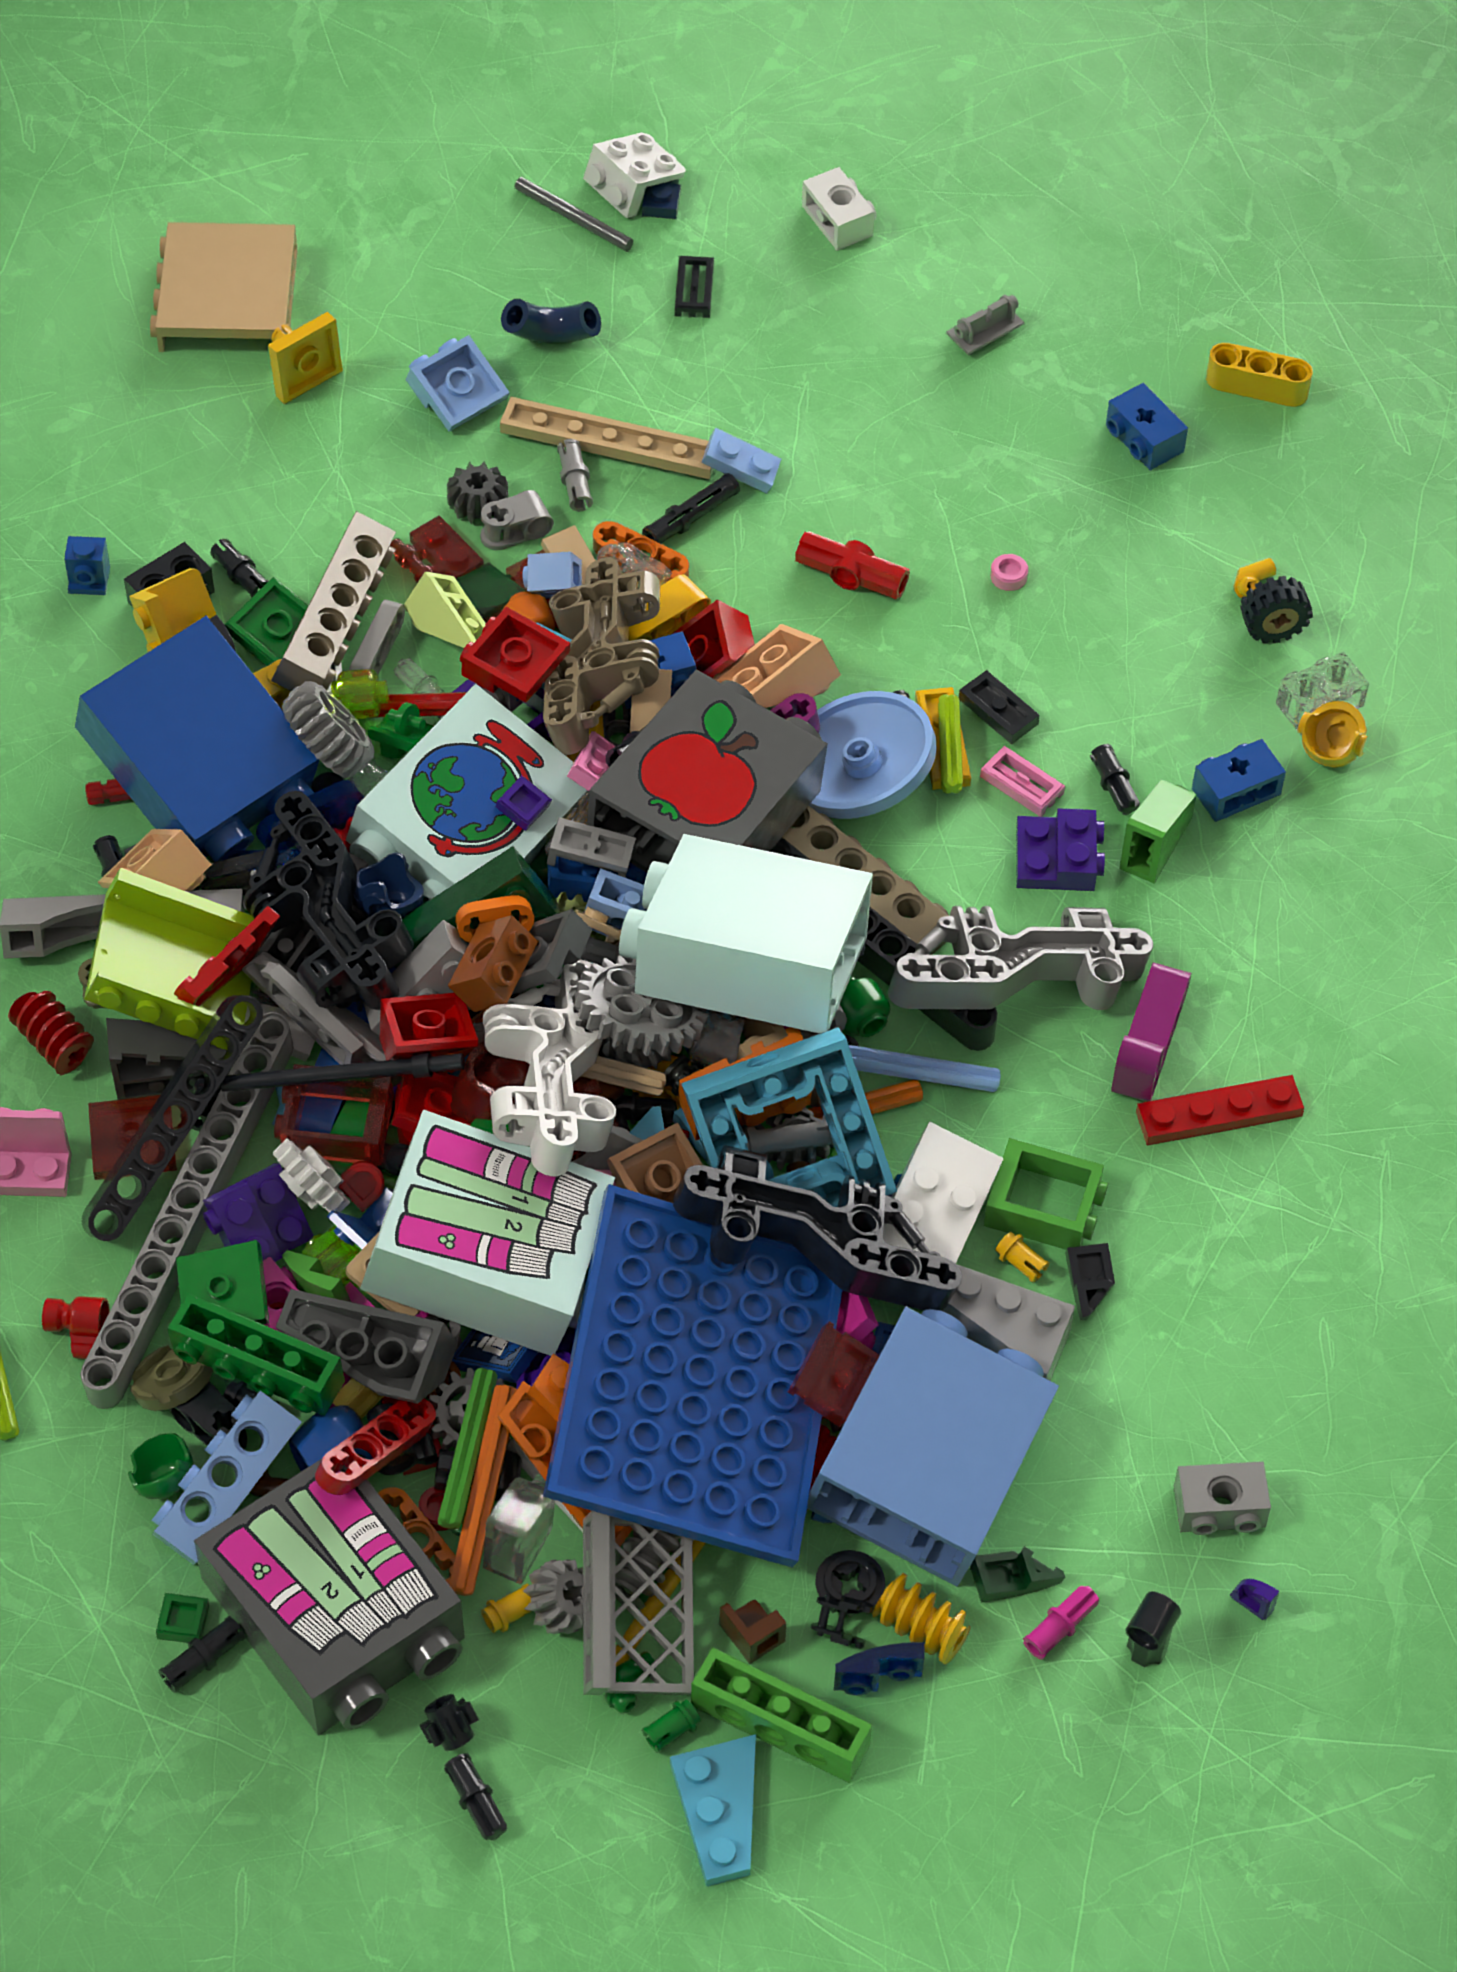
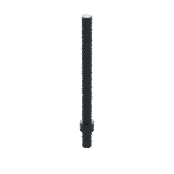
[220,1052,465,1092]

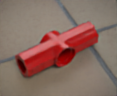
[795,531,910,599]

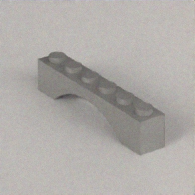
[0,889,245,958]

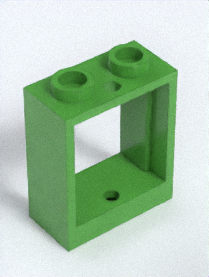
[983,1138,1108,1250]

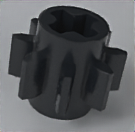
[420,1694,479,1751]

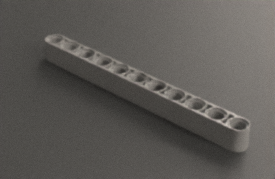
[80,1012,294,1409]

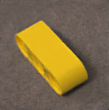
[1206,343,1313,407]
[628,574,711,641]

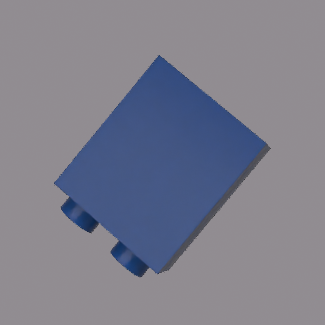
[75,616,319,866]

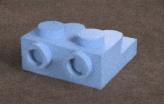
[405,335,510,432]

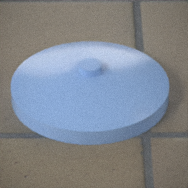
[809,691,936,819]

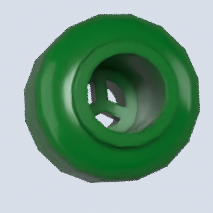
[840,977,891,1037]

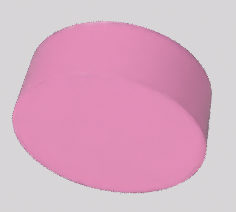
[990,554,1028,591]

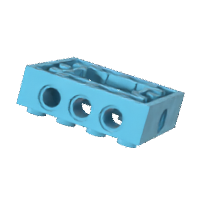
[681,1027,897,1207]

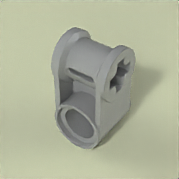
[480,490,554,550]

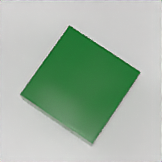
[156,1593,209,1643]

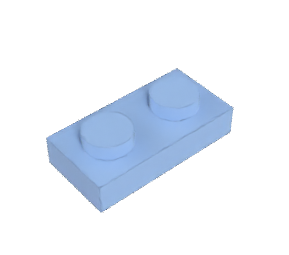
[701,428,781,494]

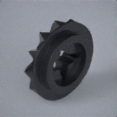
[815,1550,885,1618]

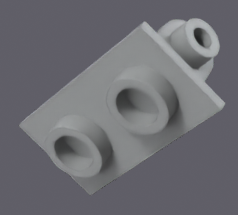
[946,295,1024,355]

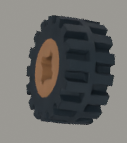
[1240,576,1313,643]

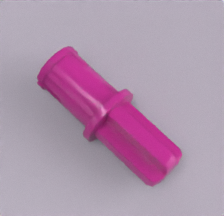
[1023,1586,1099,1660]

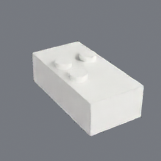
[883,1121,1004,1264]

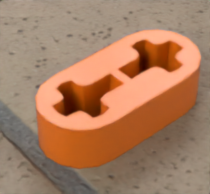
[455,895,534,943]

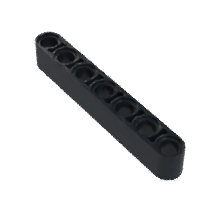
[82,995,263,1241]

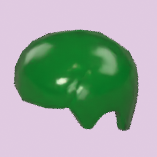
[128,1433,194,1499]

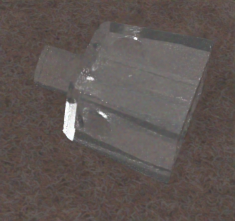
[483,1474,555,1585]

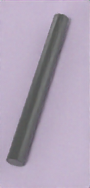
[515,177,634,252]

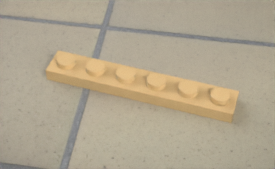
[500,397,714,480]

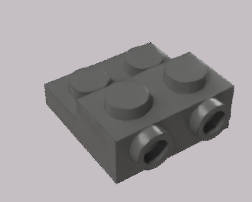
[512,909,592,995]

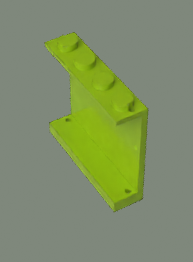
[84,868,254,1050]

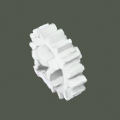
[273,1138,350,1213]

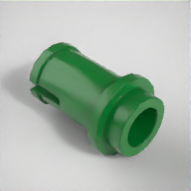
[642,1699,701,1753]

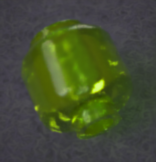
[331,669,389,719]

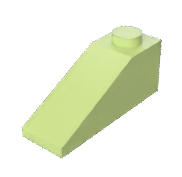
[404,571,486,648]

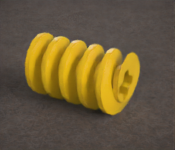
[872,1572,971,1665]

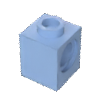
[522,552,582,599]

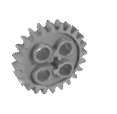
[574,956,708,1056]

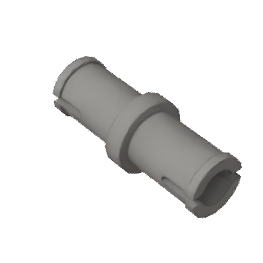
[557,439,593,511]

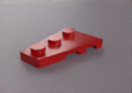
[174,906,280,1007]

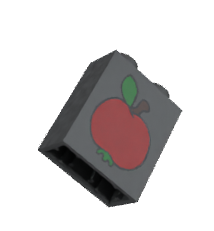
[587,669,828,873]

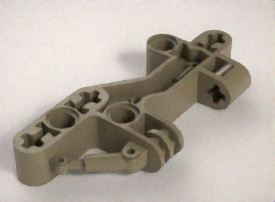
[543,557,660,755]

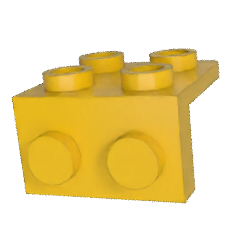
[129,568,217,652]

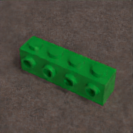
[167,1293,345,1416]

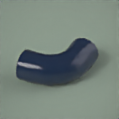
[501,298,601,343]

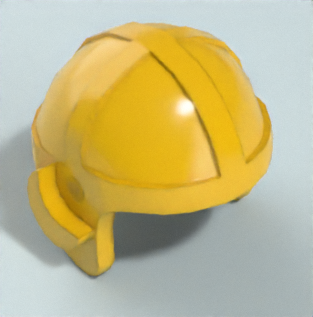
[1297,701,1368,768]

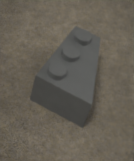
[106,1018,231,1103]

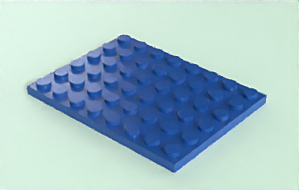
[543,1184,842,1568]

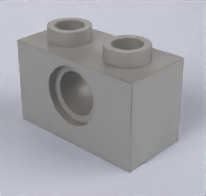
[1174,1462,1271,1535]

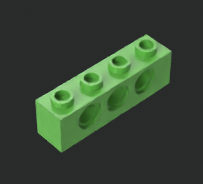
[691,1647,872,1783]

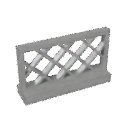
[583,1511,694,1695]

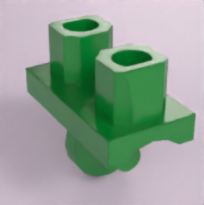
[368,702,434,759]

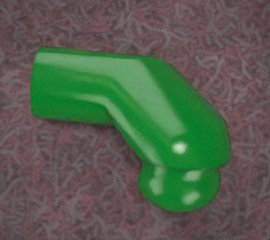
[605,1651,656,1713]

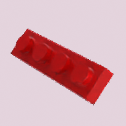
[1136,1075,1304,1146]

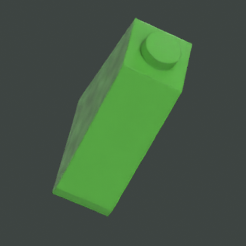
[1119,780,1197,884]

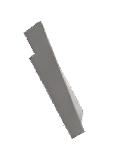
[242,952,403,1090]

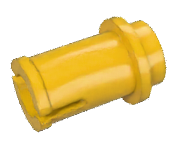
[995,1232,1050,1283]
[481,1583,531,1633]

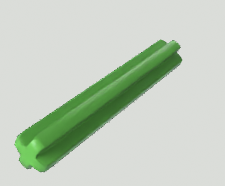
[438,1368,498,1530]

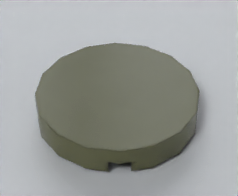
[130,1345,213,1411]

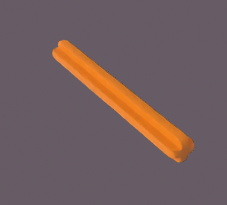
[449,1385,517,1596]

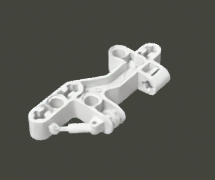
[483,959,616,1176]

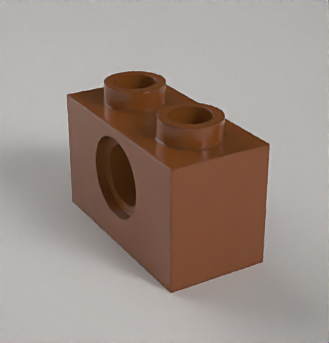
[448,915,538,1012]

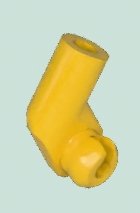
[1233,558,1276,599]

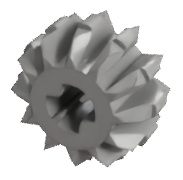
[523,1559,583,1634]

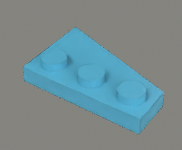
[670,1734,756,1887]

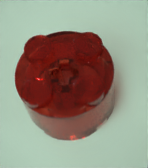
[450,1041,530,1124]

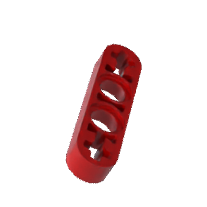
[315,1398,436,1495]

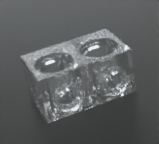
[1276,652,1369,735]

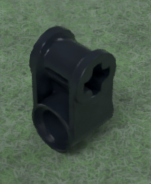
[169,1381,248,1450]

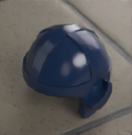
[353,853,424,918]

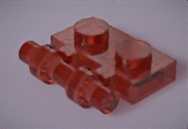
[390,515,484,584]

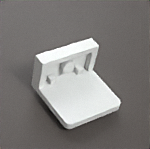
[583,133,686,218]

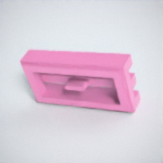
[980,746,1065,817]

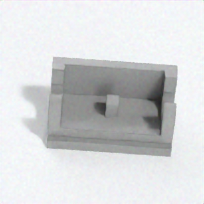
[547,817,636,878]

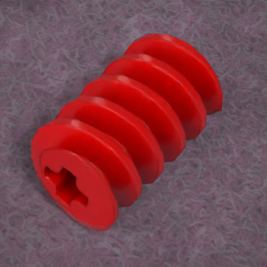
[8,990,94,1076]

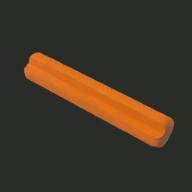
[808,1080,923,1120]

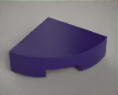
[1230,1579,1280,1621]

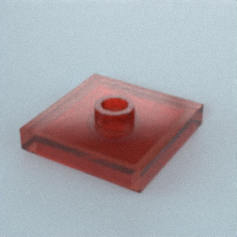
[88,1095,177,1180]

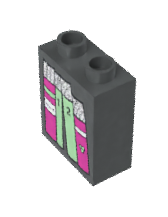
[194,1459,465,1736]

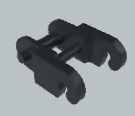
[810,1594,874,1648]

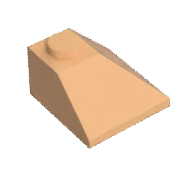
[98,829,212,892]

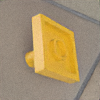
[268,312,343,404]

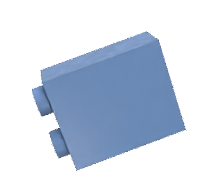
[807,1306,1059,1587]

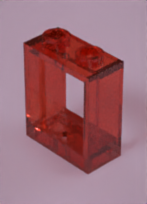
[274,1064,394,1166]

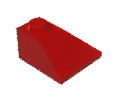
[672,599,755,678]
[379,993,478,1060]

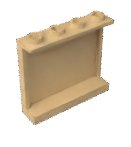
[150,222,298,352]

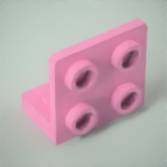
[0,1107,72,1197]

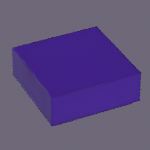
[495,775,552,831]

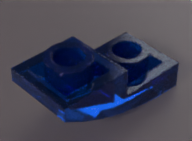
[834,1642,925,1696]

